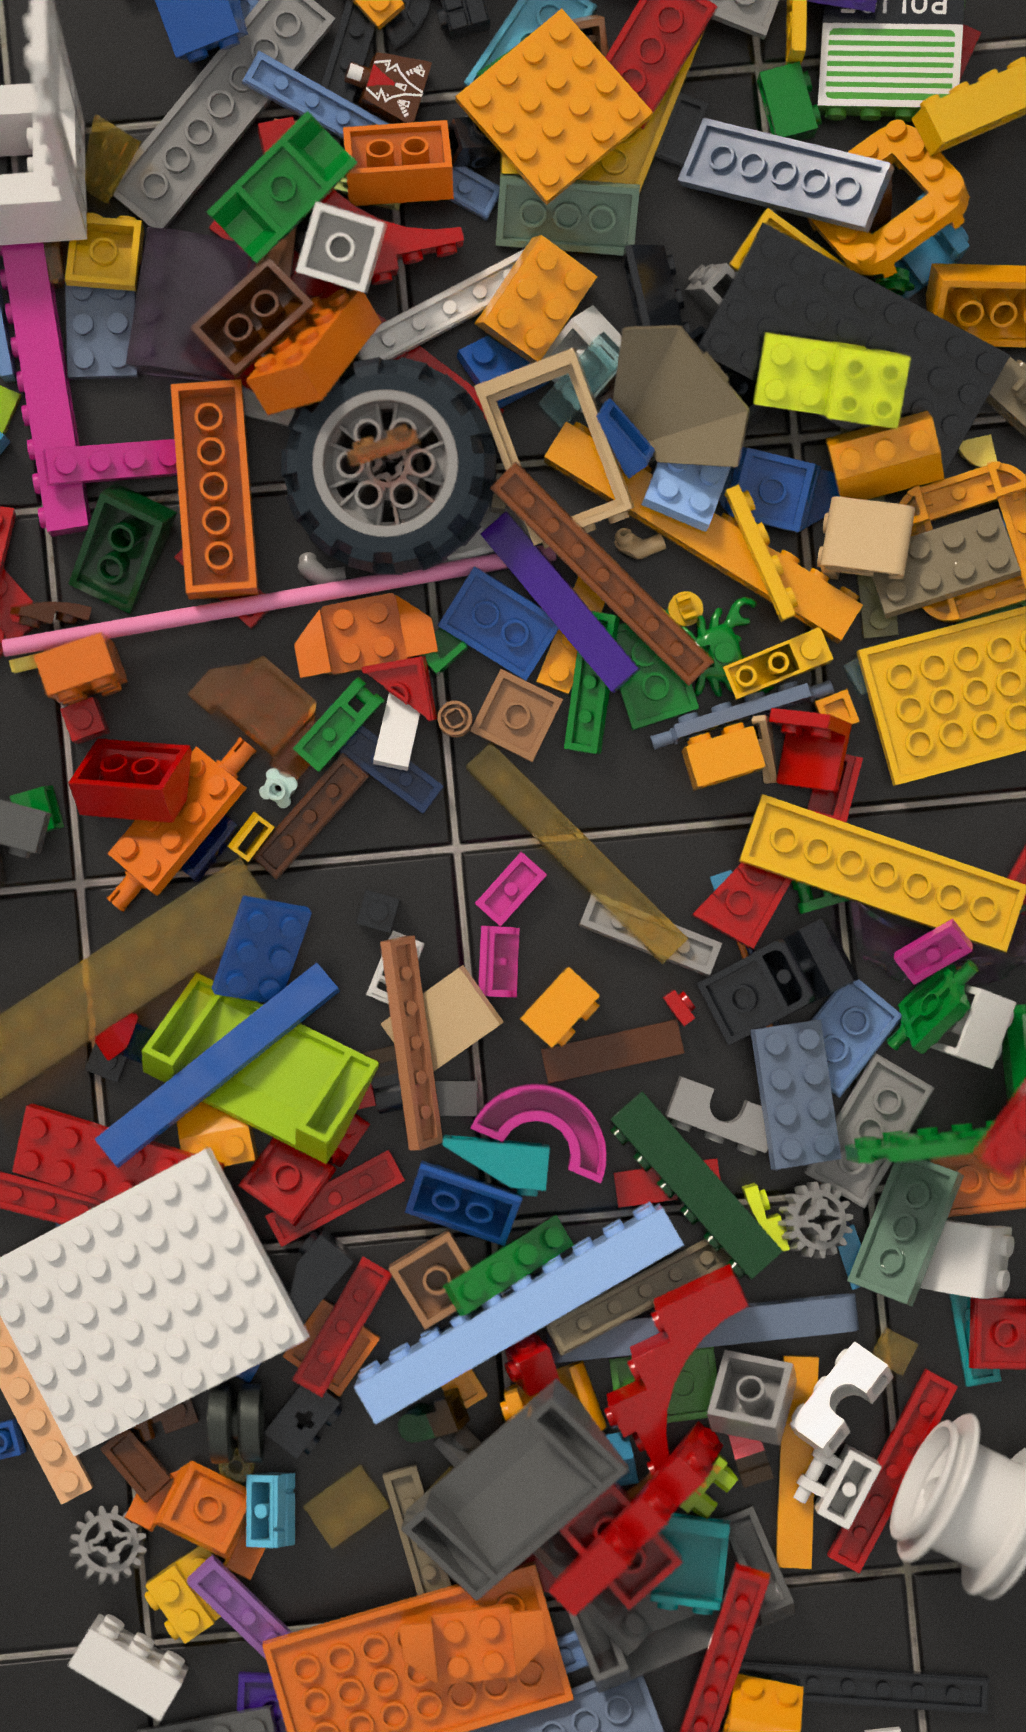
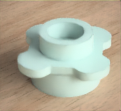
[259,768,298,808]

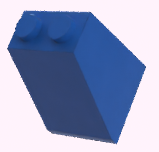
[155,0,248,63]

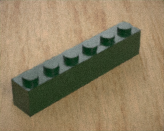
[610,1092,783,1280]

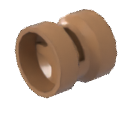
[437,701,473,738]

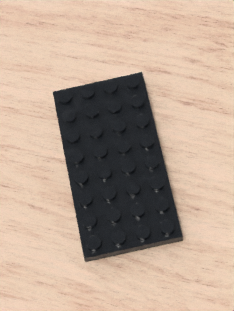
[697,222,1010,474]

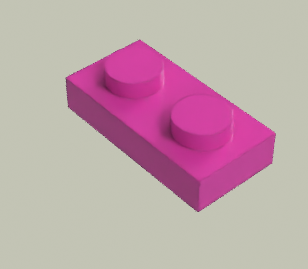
[475,852,547,927]
[894,918,973,985]

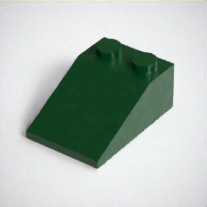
[68,483,177,614]

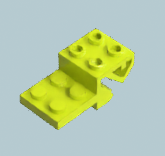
[753,332,911,429]

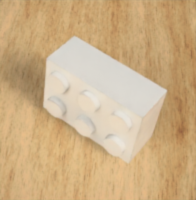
[68,1614,189,1721]

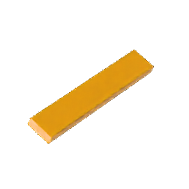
[776,1355,819,1569]

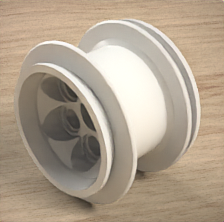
[890,1413,1026,1600]

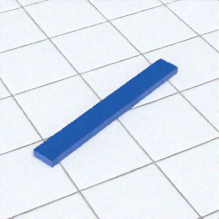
[95,963,340,1168]

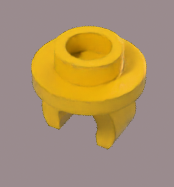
[668,591,703,626]

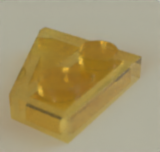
[85,114,141,204]

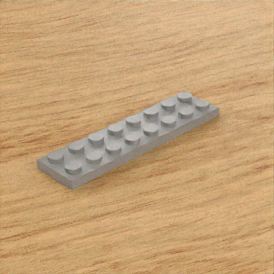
[106,0,336,236]

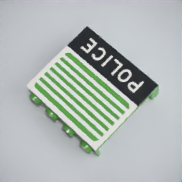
[818,0,966,122]

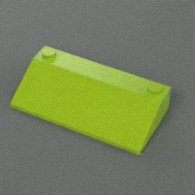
[142,972,379,1164]

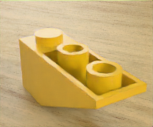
[723,627,833,700]

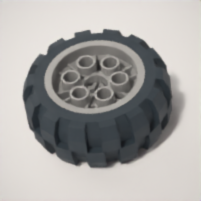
[281,357,498,575]

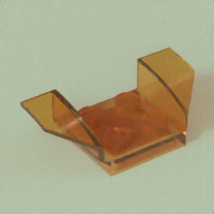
[187,656,316,780]

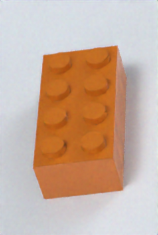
[246,289,382,415]

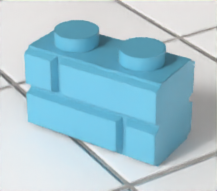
[246,1472,295,1548]

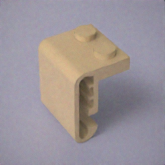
[817,497,915,580]

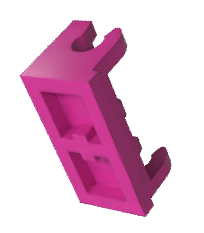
[479,926,520,997]

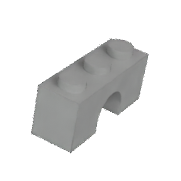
[665,1076,768,1156]

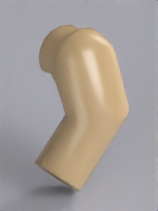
[614,528,667,560]

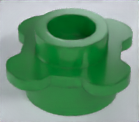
[875,267,915,296]

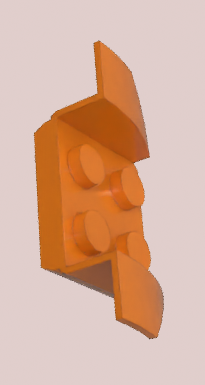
[294,593,438,678]
[124,1461,265,1580]
[399,1603,546,1685]

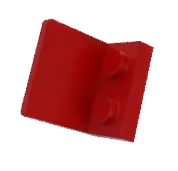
[769,708,852,792]

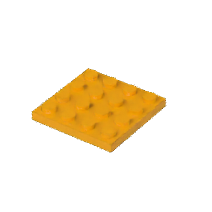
[455,8,653,205]

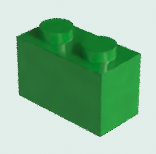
[757,61,821,141]

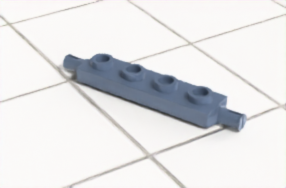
[650,680,834,750]

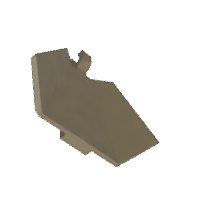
[613,325,749,467]

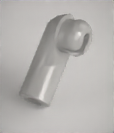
[298,552,347,585]

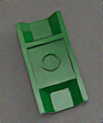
[207,110,358,264]

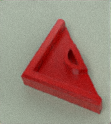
[361,655,437,721]

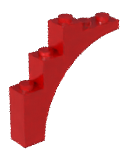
[258,117,464,285]
[604,1264,748,1477]
[548,1421,724,1616]

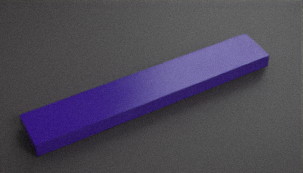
[480,511,640,693]

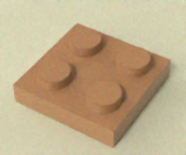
[470,669,563,762]

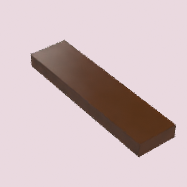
[252,753,370,880]
[541,1019,684,1084]

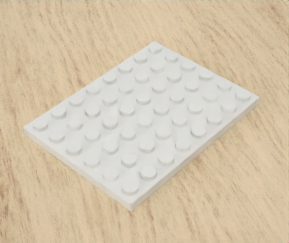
[0,1147,310,1456]

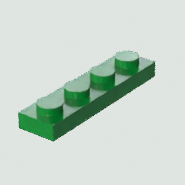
[564,611,620,754]
[443,1215,574,1317]

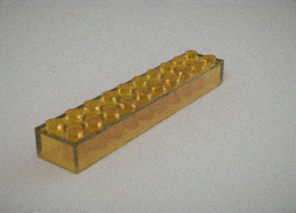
[0,857,270,1101]

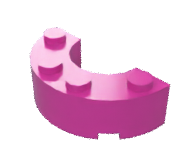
[471,1084,606,1183]

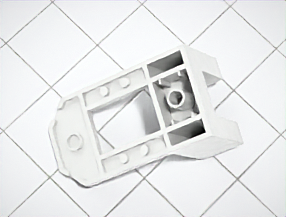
[0,0,87,245]

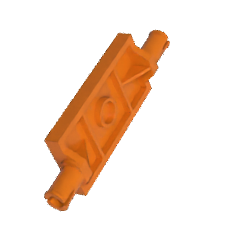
[107,737,257,912]

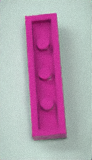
[42,439,177,486]

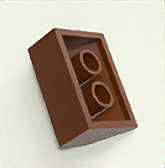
[190,256,315,378]

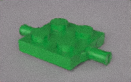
[887,960,979,1054]

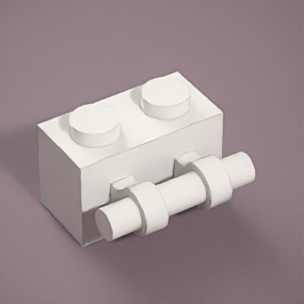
[793,1444,881,1530]

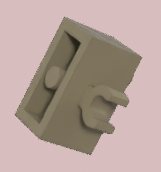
[985,357,1026,438]

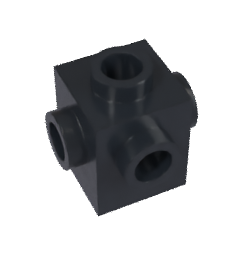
[448,115,498,168]

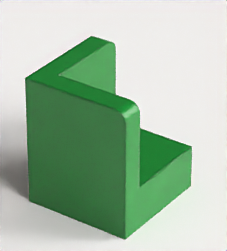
[419,628,468,677]

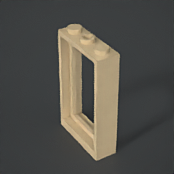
[474,348,635,549]

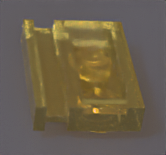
[303,1464,390,1549]

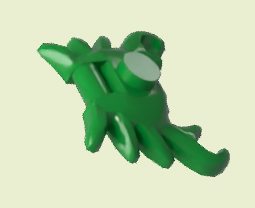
[681,597,775,697]

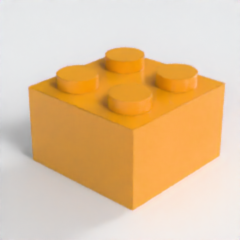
[682,722,766,791]
[520,967,600,1048]

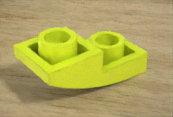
[741,1183,792,1251]

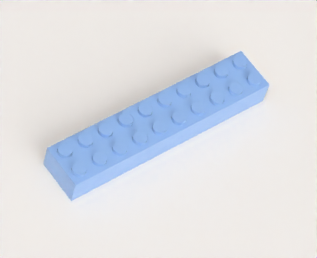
[354,1201,684,1424]

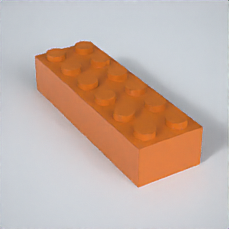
[171,379,259,600]

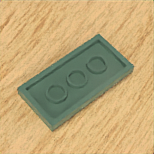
[496,174,640,256]
[847,1159,964,1307]

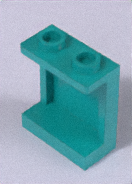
[650,1513,731,1615]

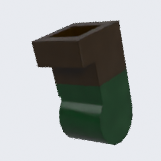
[398,1388,470,1443]

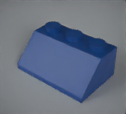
[405,1160,522,1246]

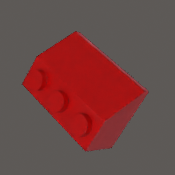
[68,739,192,823]

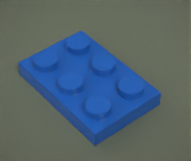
[438,566,559,681]
[212,895,312,1003]

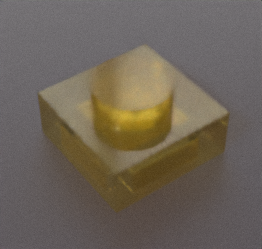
[872,1327,919,1376]

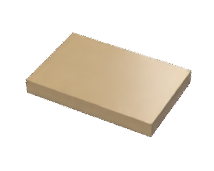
[381,965,504,1072]

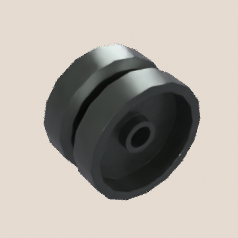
[207,1383,265,1464]

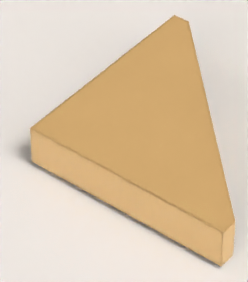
[752,715,777,784]

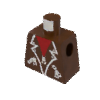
[344,52,432,124]

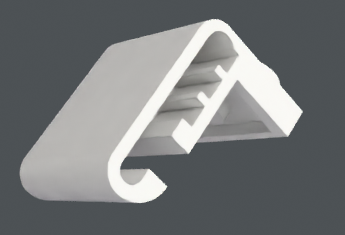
[920,1220,1014,1299]

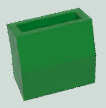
[10,785,64,833]

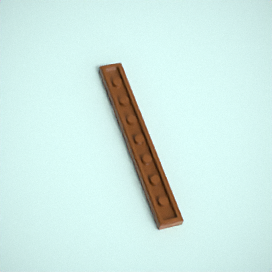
[490,462,714,686]

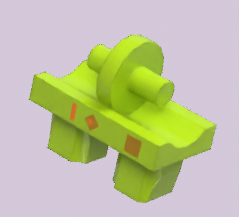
[680,1453,738,1519]

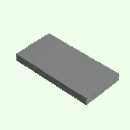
[803,1053,935,1209]

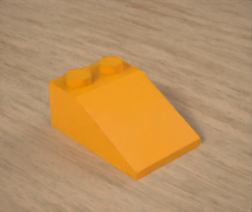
[177,1102,258,1166]

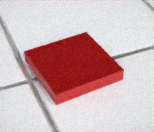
[238,1137,337,1227]
[969,1297,1026,1370]

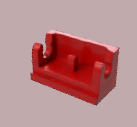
[807,754,863,823]

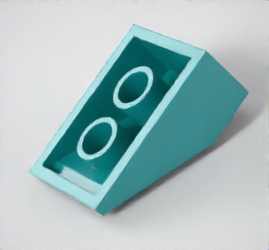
[443,1134,550,1196]

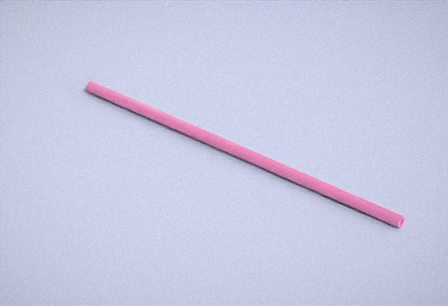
[2,545,556,657]

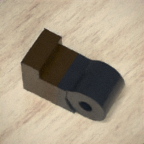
[364,1045,403,1114]

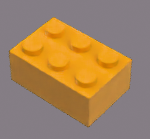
[474,235,598,363]

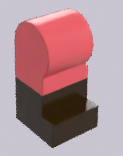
[727,1434,774,1488]

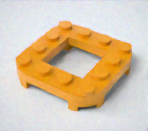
[807,120,970,278]
[899,462,1026,622]

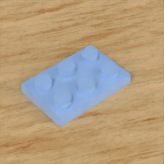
[641,462,731,532]

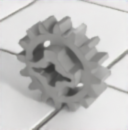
[778,1182,853,1259]
[69,1505,147,1585]

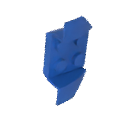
[719,447,840,533]

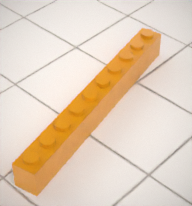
[544,421,863,644]

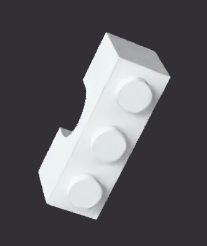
[790,1342,893,1459]

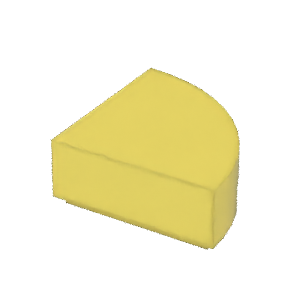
[958,434,997,468]

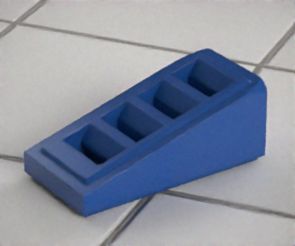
[596,398,655,479]

